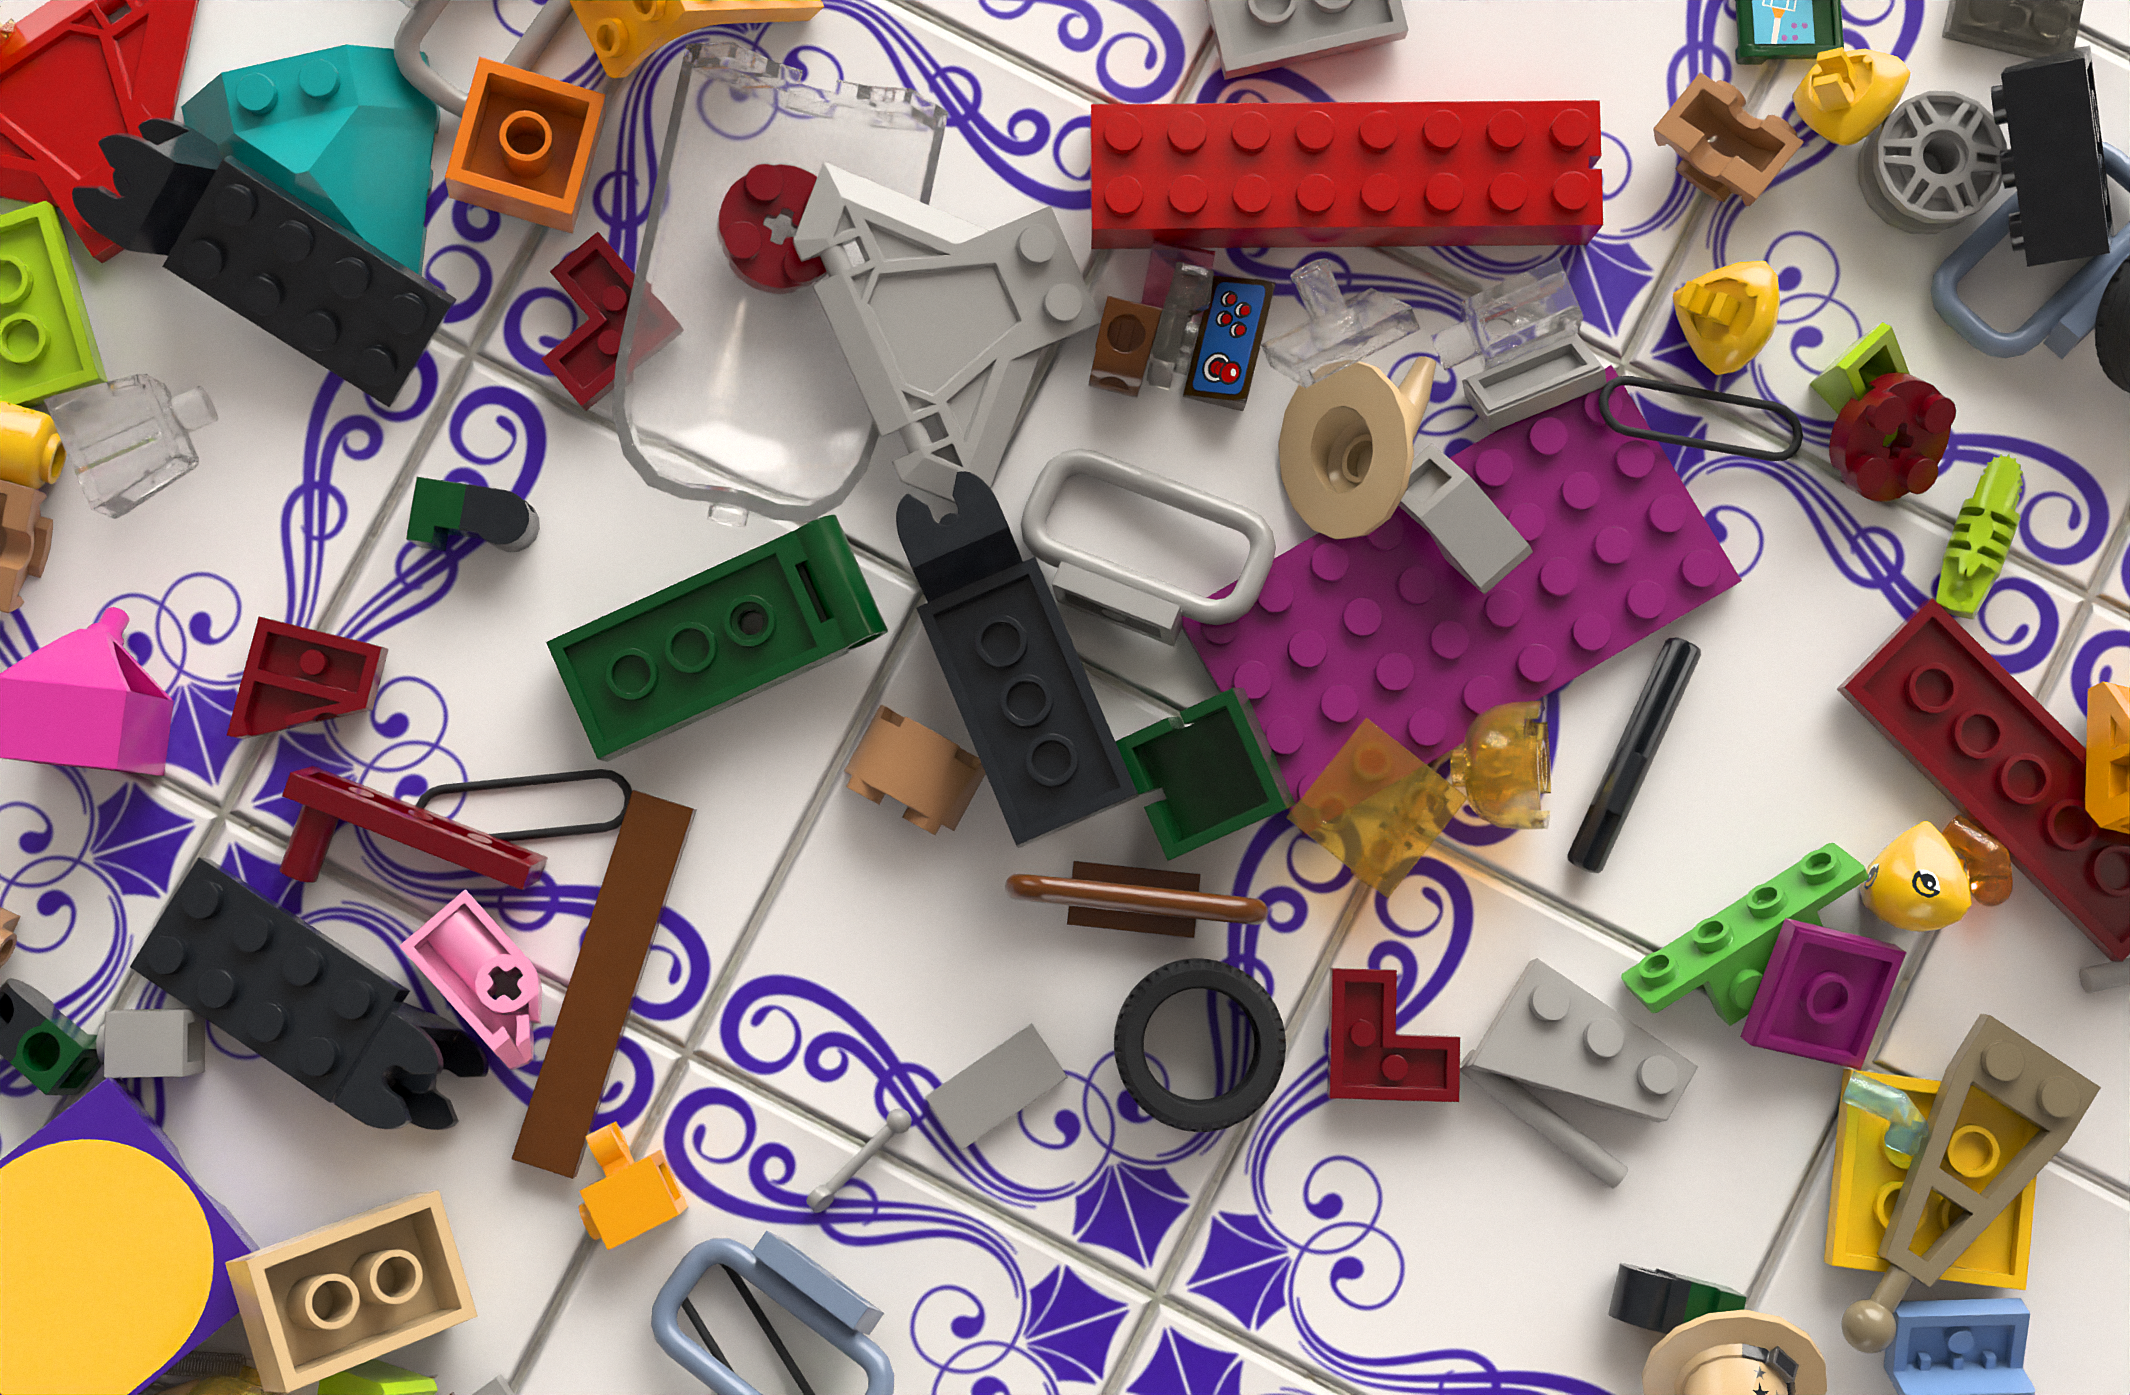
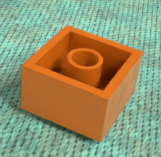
[445,56,606,234]

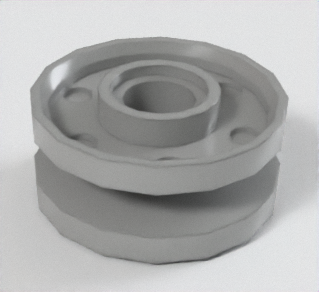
[1858,91,2007,234]

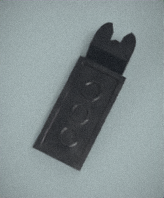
[72,117,457,407]
[896,471,1139,848]
[130,857,489,1130]

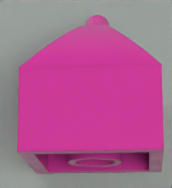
[0,607,174,776]

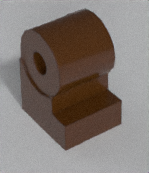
[1088,296,1163,398]

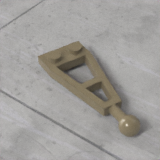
[1841,1014,2101,1353]

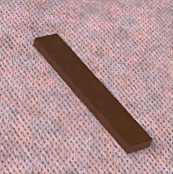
[511,790,697,1179]

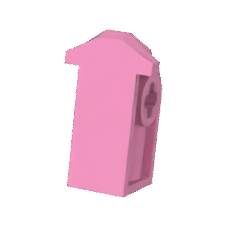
[399,889,542,1070]

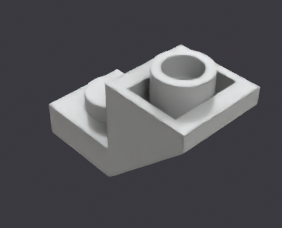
[1398,443,1533,595]

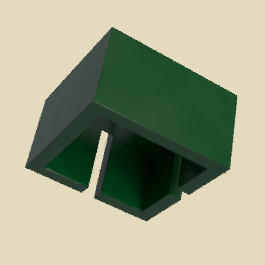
[1115,688,1296,861]

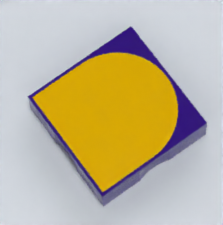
[0,1077,260,1395]

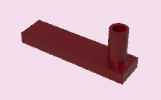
[279,766,548,890]

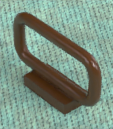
[1005,861,1268,938]

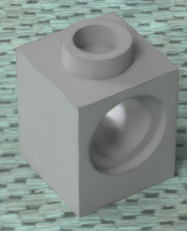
[96,1008,205,1078]

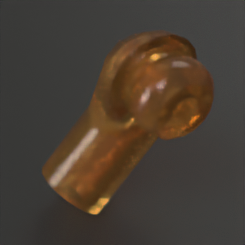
[1942,814,2013,907]

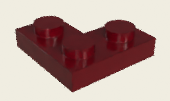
[541,231,682,411]
[1327,968,1460,1102]

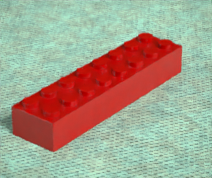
[1090,100,1603,249]

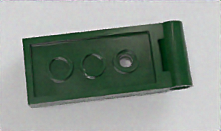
[546,515,888,762]

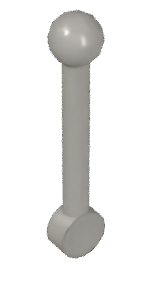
[806,1108,911,1213]

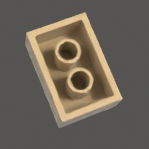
[225,1190,478,1393]

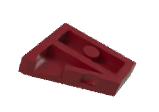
[227,616,389,739]

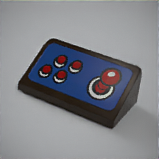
[1183,275,1276,411]

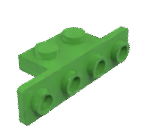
[1621,843,1868,1026]

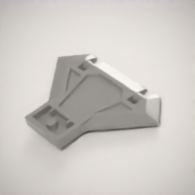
[793,162,1101,504]

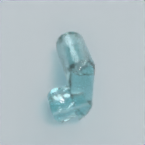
[1842,1071,1929,1156]

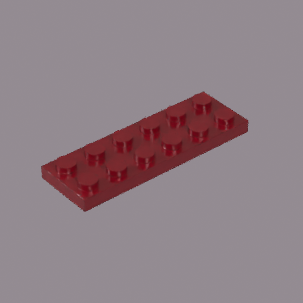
[1837,598,2130,962]

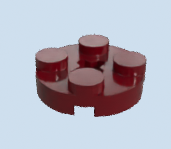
[716,163,828,294]
[1829,372,1956,502]

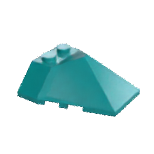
[181,44,440,277]

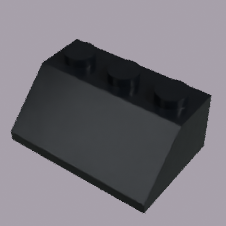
[1991,45,2114,267]

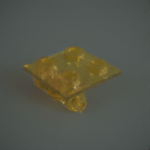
[1286,717,1468,899]

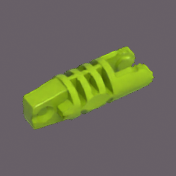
[1936,454,2023,620]

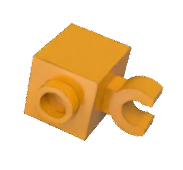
[579,1121,688,1250]

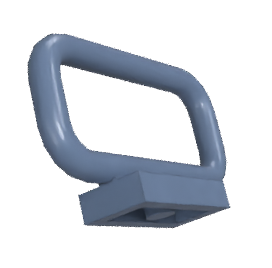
[1930,142,2130,359]
[651,1231,895,1395]

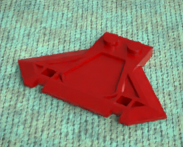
[0,0,199,264]

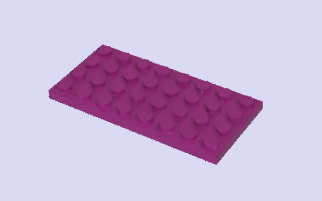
[1182,365,1742,835]

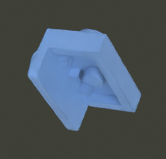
[1883,1298,2035,1395]

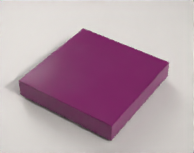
[1740,918,1907,1070]

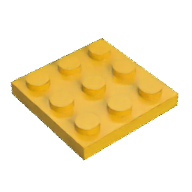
[1824,1068,2040,1290]

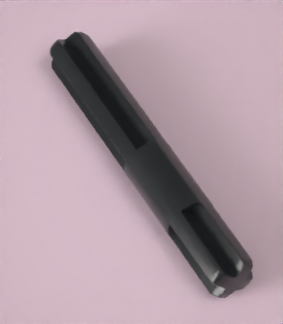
[1567,637,1701,874]

